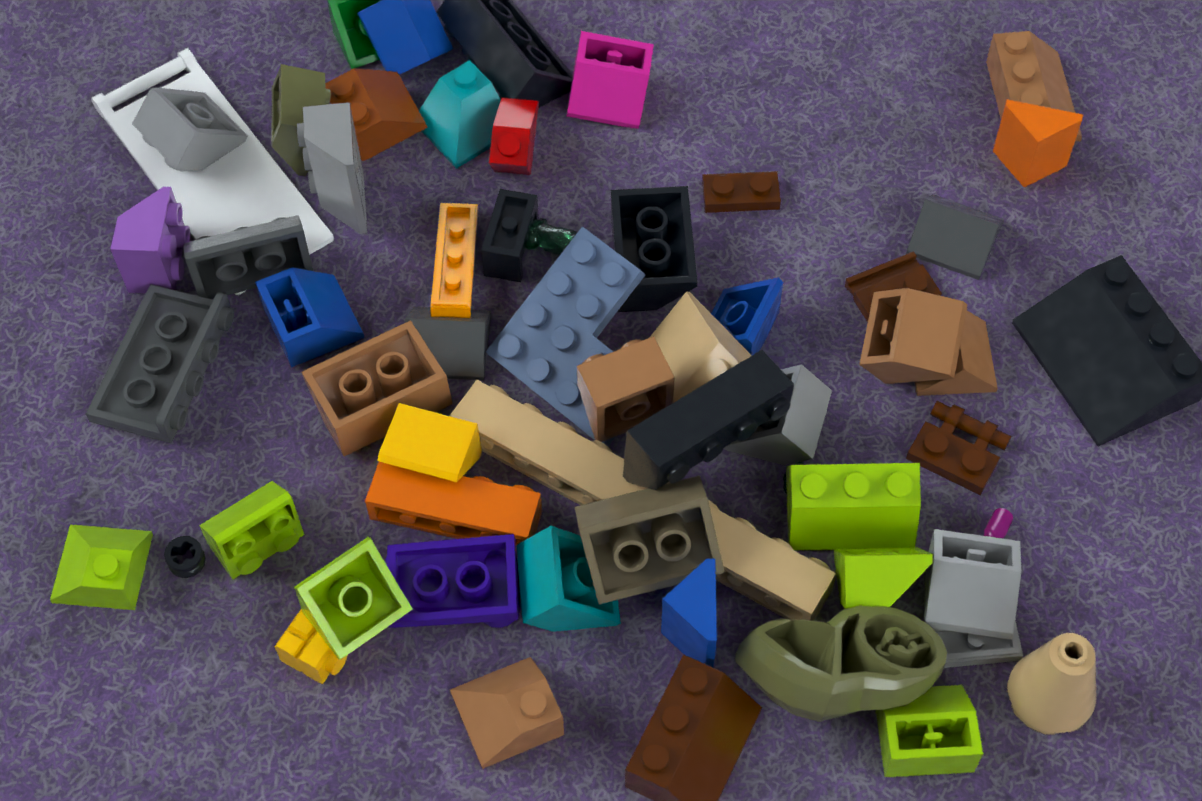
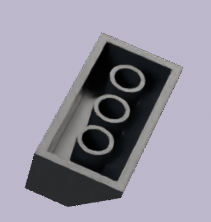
[436,0,573,108]
[623,350,794,490]

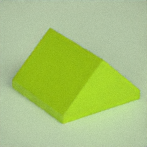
[294,537,413,660]

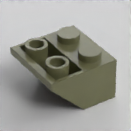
[271,64,331,176]

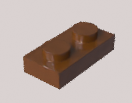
[702,171,781,213]

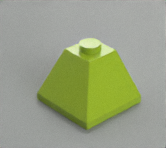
[50,524,153,610]
[834,547,933,608]

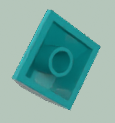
[419,60,501,169]

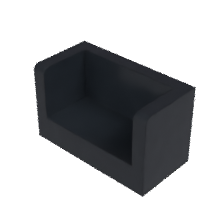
[481,189,539,283]

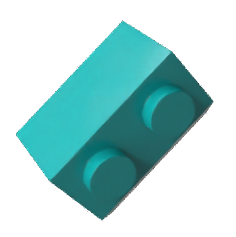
[516,526,621,632]

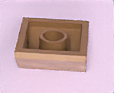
[915,310,998,396]

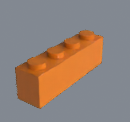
[365,462,542,545]

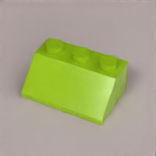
[786,463,921,550]

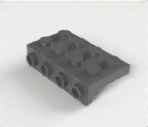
[86,284,234,443]

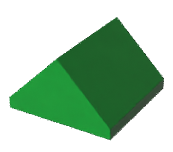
[327,0,382,69]

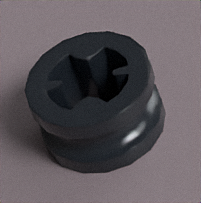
[164,536,206,578]

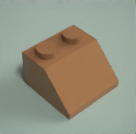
[577,336,675,442]

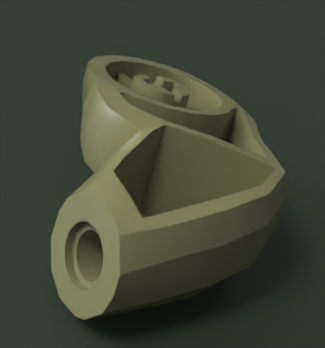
[735,605,947,722]

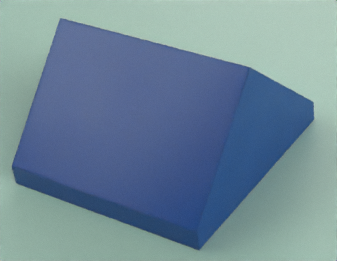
[357,0,453,75]
[711,277,783,355]
[661,559,717,668]

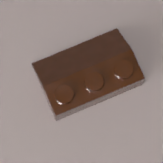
[625,654,762,801]

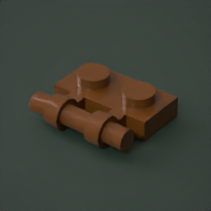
[906,401,1012,496]

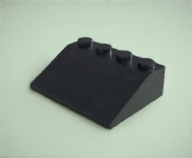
[1012,255,1202,446]

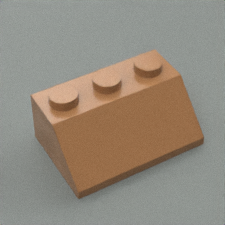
[986,31,1082,141]
[301,320,453,456]

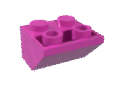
[567,31,654,129]

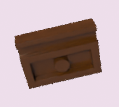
[845,251,942,322]

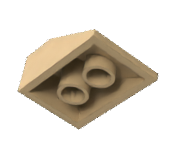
[649,292,752,403]

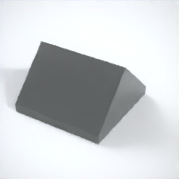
[906,194,1004,280]
[405,307,492,380]

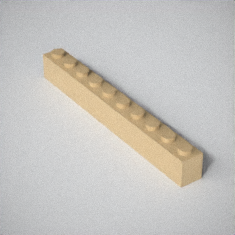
[450,380,836,621]

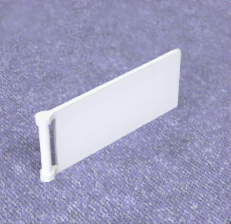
[91,48,334,295]

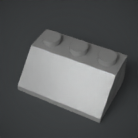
[297,102,368,234]

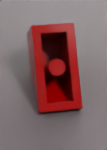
[489,98,539,175]

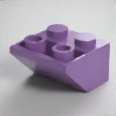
[110,187,190,293]

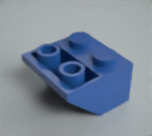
[255,267,365,367]

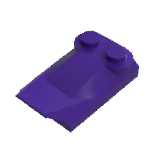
[384,534,520,628]

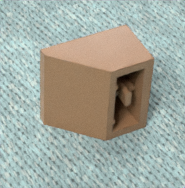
[859,288,967,384]

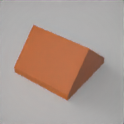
[993,99,1083,187]

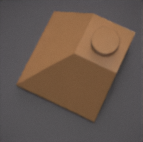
[450,657,564,769]

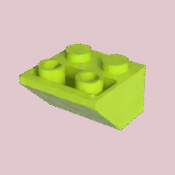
[199,481,304,580]
[876,685,983,777]

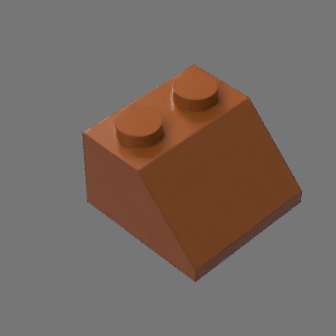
[325,68,428,161]

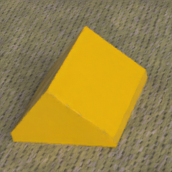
[377,403,482,482]

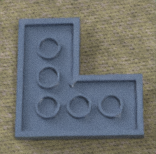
[486,226,645,446]

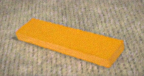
[430,203,478,318]

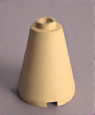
[1007,633,1097,735]

